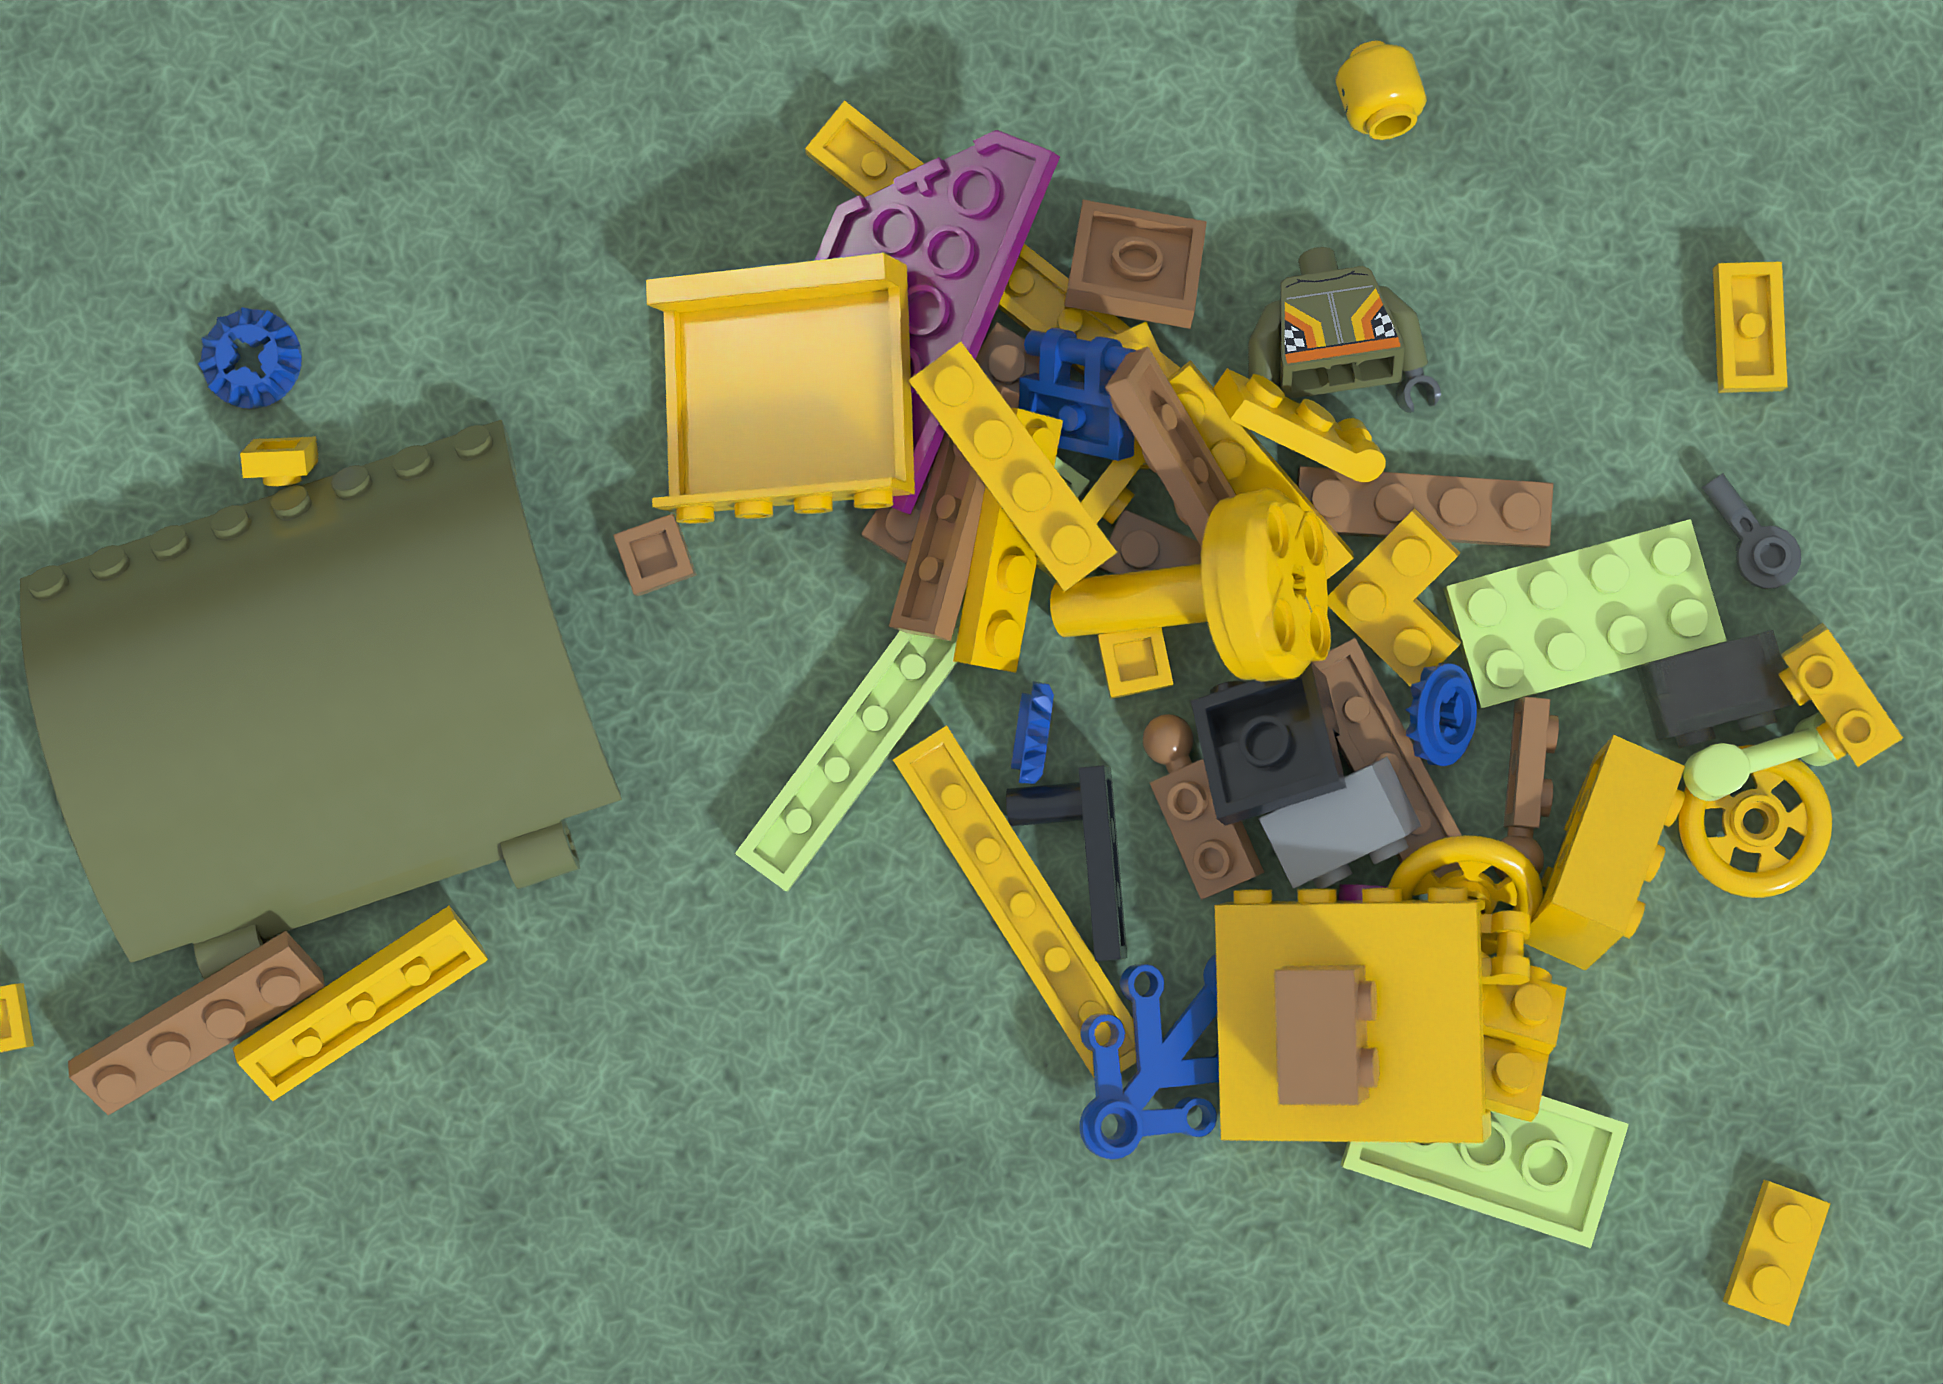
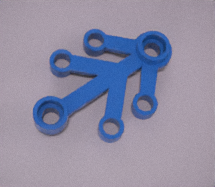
[1079,954,1219,1159]

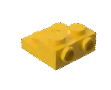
[1778,623,1903,767]
[1481,951,1567,1122]

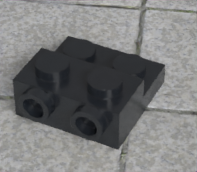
[1191,662,1347,826]

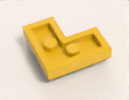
[1328,508,1461,687]

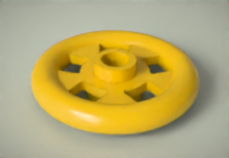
[1678,745,1832,898]
[1388,835,1543,955]

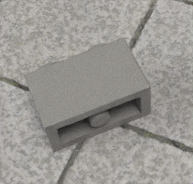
[1259,756,1422,889]

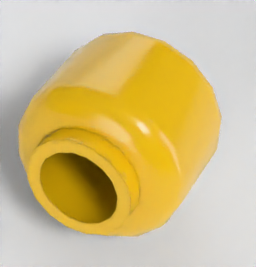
[1335,41,1427,140]

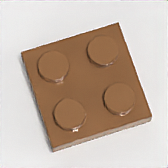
[1064,200,1207,329]

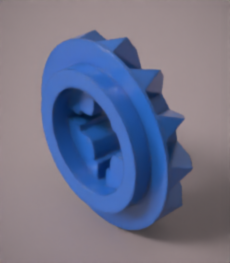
[198,307,302,409]
[1405,663,1477,766]
[1011,681,1054,784]

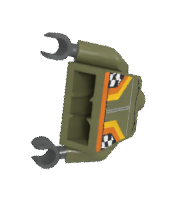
[1248,247,1441,433]

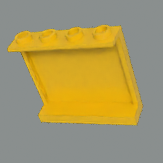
[646,253,915,524]
[1215,887,1491,1143]

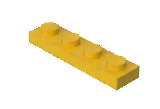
[908,342,1117,592]
[1168,360,1354,580]
[953,407,1063,673]
[233,905,488,1101]

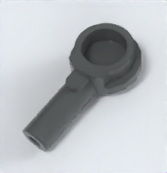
[1702,473,1801,589]

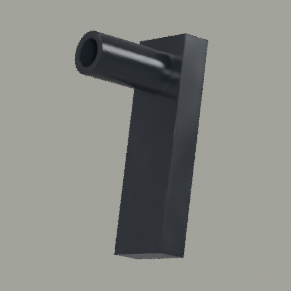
[1006,765,1128,961]

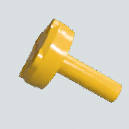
[1050,489,1331,682]

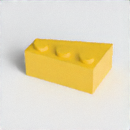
[1524,735,1685,971]

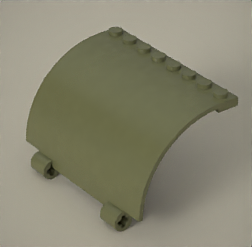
[20,419,622,980]

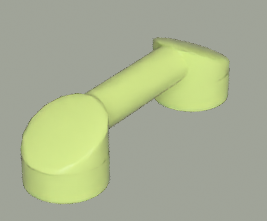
[1683,712,1837,801]

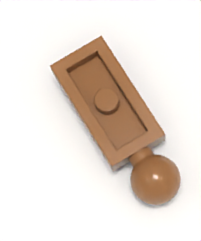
[1493,697,1559,880]
[1143,714,1264,900]

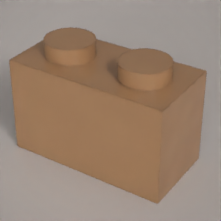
[1274,965,1379,1105]

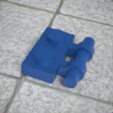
[1019,328,1137,461]

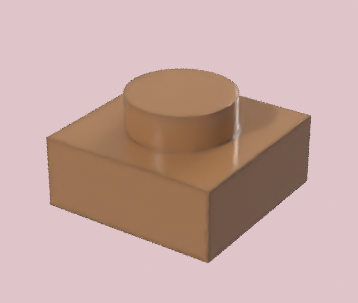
[613,514,697,596]

